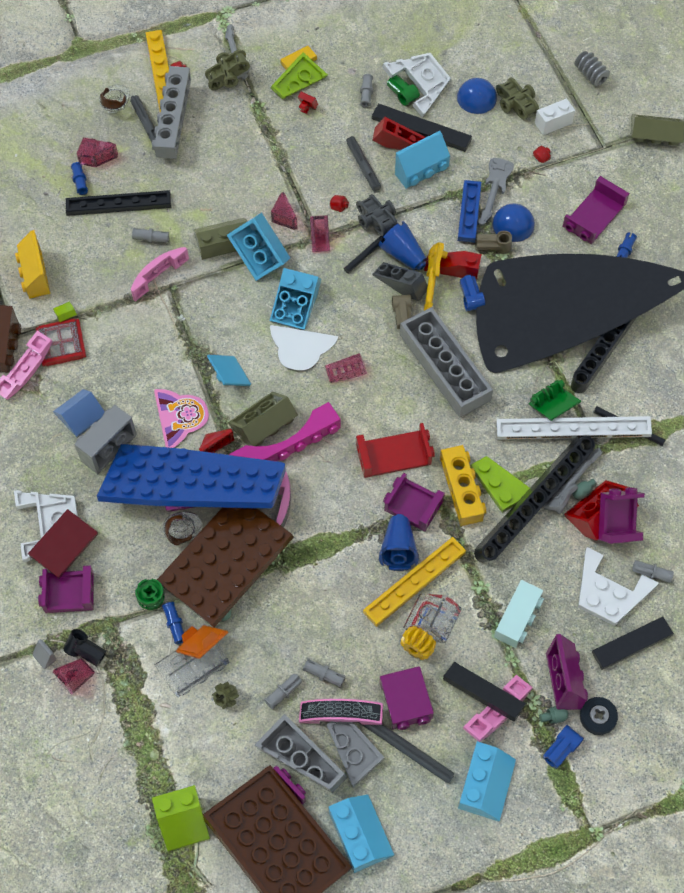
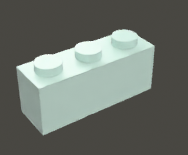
[494,580,544,648]

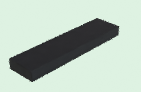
[592,617,674,670]
[443,662,526,722]

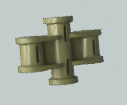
[205,49,250,90]
[496,77,539,120]

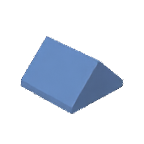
[53,389,105,437]

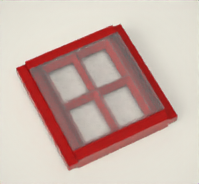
[36,318,86,366]

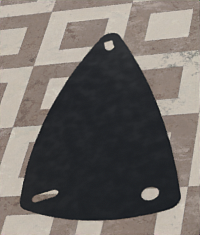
[476,254,684,373]

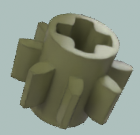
[212,681,239,709]

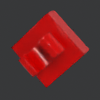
[298,91,318,114]

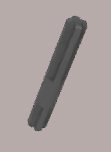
[130,95,156,142]
[346,136,381,191]

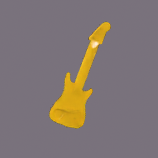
[424,242,448,311]

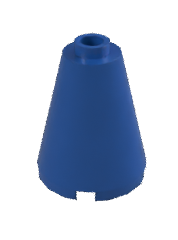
[378,221,427,271]
[379,514,419,571]

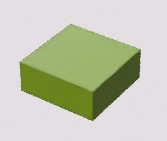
[53,301,77,322]

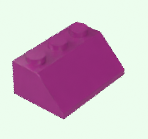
[546,634,588,710]

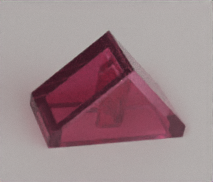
[271,192,298,230]
[310,215,330,252]
[53,658,95,695]

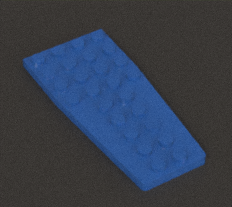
[97,444,286,508]

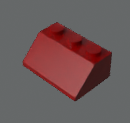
[564,480,639,541]

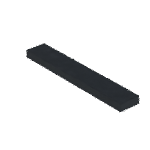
[372,103,472,152]
[66,190,171,216]

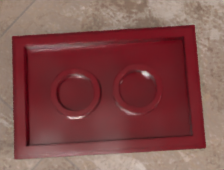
[28,509,98,579]

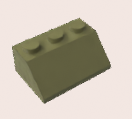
[630,114,684,146]
[193,218,247,260]
[228,391,298,446]

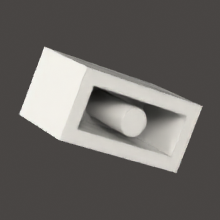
[535,98,575,135]

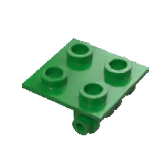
[528,380,581,421]

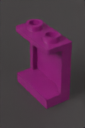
[383,472,445,532]
[599,487,645,544]
[38,566,94,613]
[379,666,434,730]

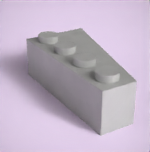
[255,714,347,793]

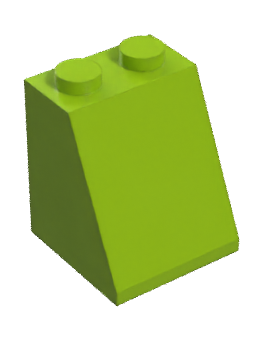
[152,785,210,852]

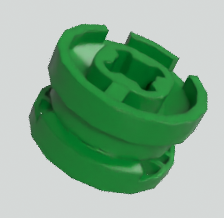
[135,578,165,610]

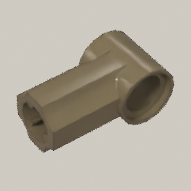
[477,231,512,254]
[392,294,412,329]

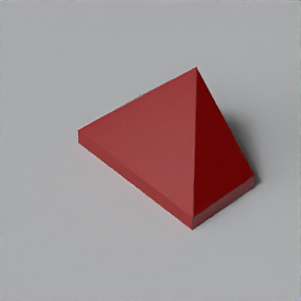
[199,429,234,453]

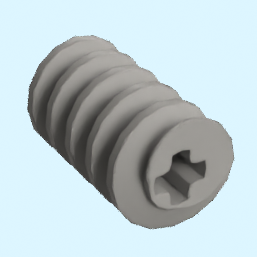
[574,51,610,87]

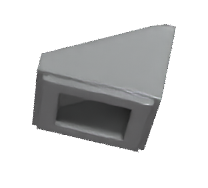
[33,639,56,669]

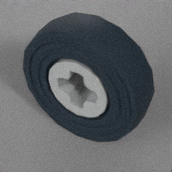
[580,697,618,735]

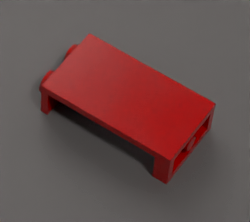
[356,423,435,478]

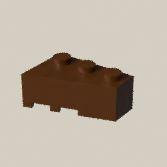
[0,305,22,373]

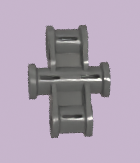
[356,194,398,236]

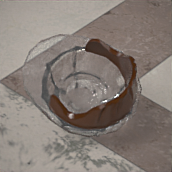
[99,84,130,113]
[163,511,202,546]

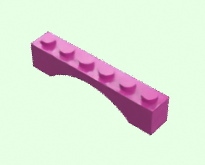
[229,402,341,461]

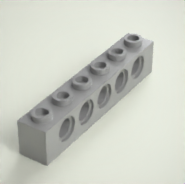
[152,66,191,159]

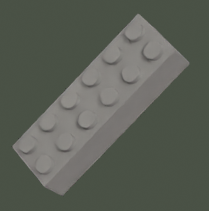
[400,307,493,418]

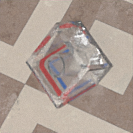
[403,594,462,643]

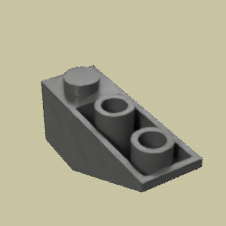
[373,262,428,301]

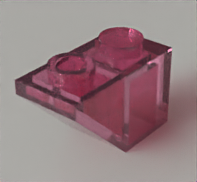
[77,137,118,167]

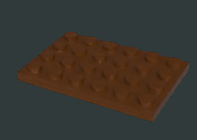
[157,508,294,628]
[203,765,352,893]

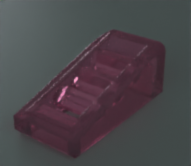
[325,353,367,383]

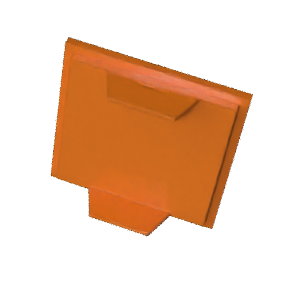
[176,625,229,659]

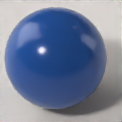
[457,78,497,114]
[492,203,535,242]

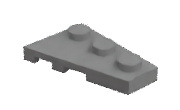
[327,722,385,787]

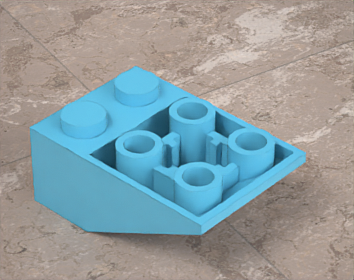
[270,268,322,330]

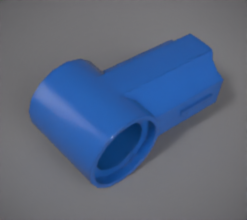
[460,275,485,311]
[543,725,584,769]

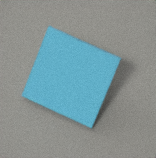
[207,355,251,386]

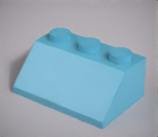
[395,131,450,189]
[227,212,291,281]
[458,741,516,822]
[328,795,394,873]

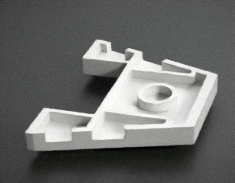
[382,53,451,117]
[14,490,78,563]
[578,547,658,626]

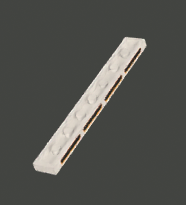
[496,416,652,440]

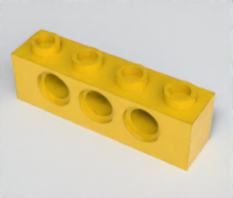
[440,445,486,526]

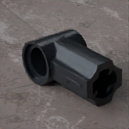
[63,629,107,667]

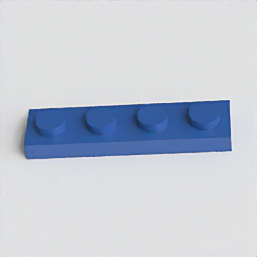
[457,180,481,243]

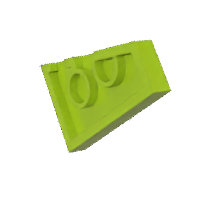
[270,52,328,99]
[470,456,530,513]

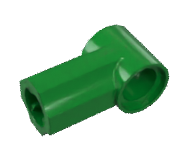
[387,75,420,106]

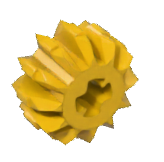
[400,626,436,660]

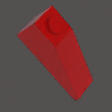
[372,117,426,150]
[424,251,482,281]

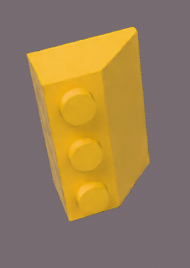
[15,230,51,299]

